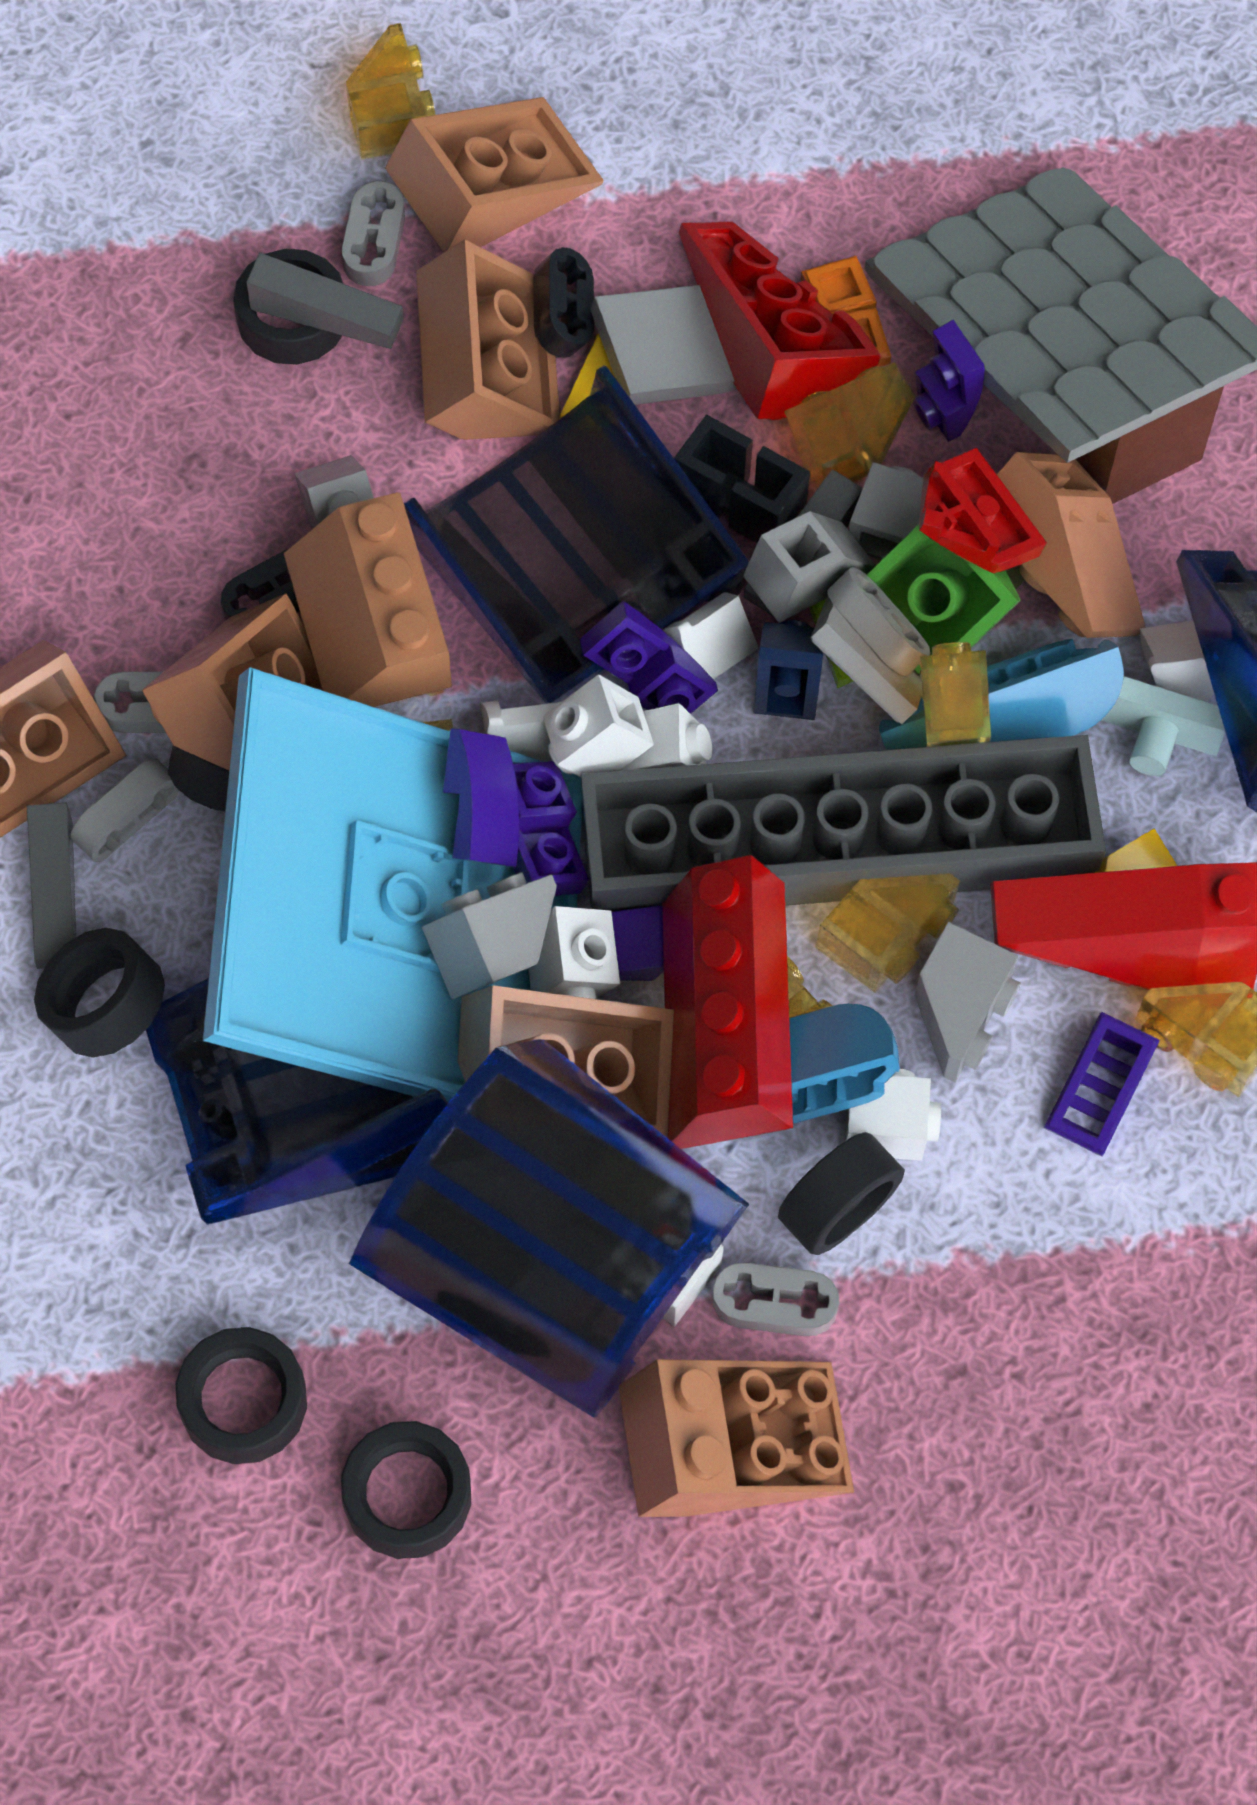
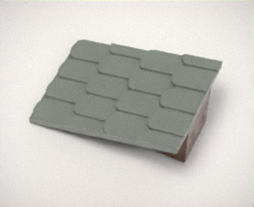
[865,167,1257,504]

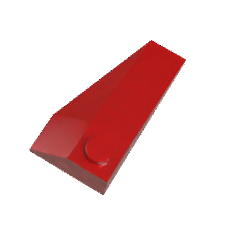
[679,222,881,420]
[990,862,1257,1004]

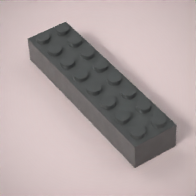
[581,735,1106,912]

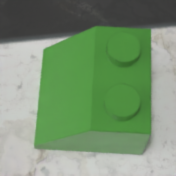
[867,524,1021,686]

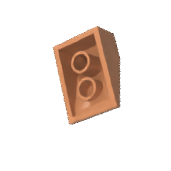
[385,97,604,253]

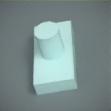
[1102,676,1232,776]

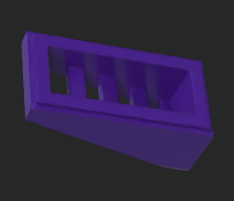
[1044,1012,1160,1157]

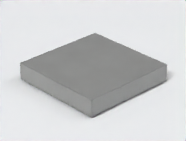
[590,285,737,406]
[811,596,925,724]

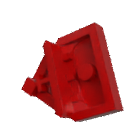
[919,447,1047,574]

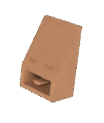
[997,452,1146,638]
[618,1359,854,1517]

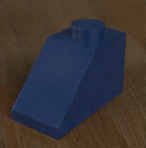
[753,620,823,720]

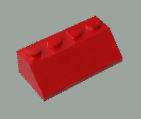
[663,855,793,1151]

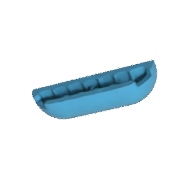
[879,639,1124,750]
[728,1004,900,1141]

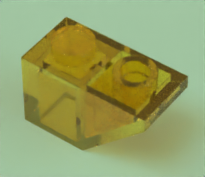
[346,23,436,160]
[785,362,915,488]
[919,642,991,747]
[815,873,960,993]
[1135,982,1257,1097]

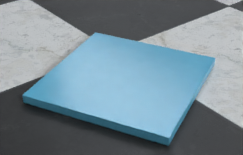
[203,667,582,1131]

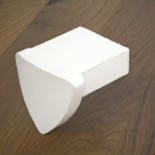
[663,592,759,679]
[1140,619,1225,702]
[480,700,561,762]

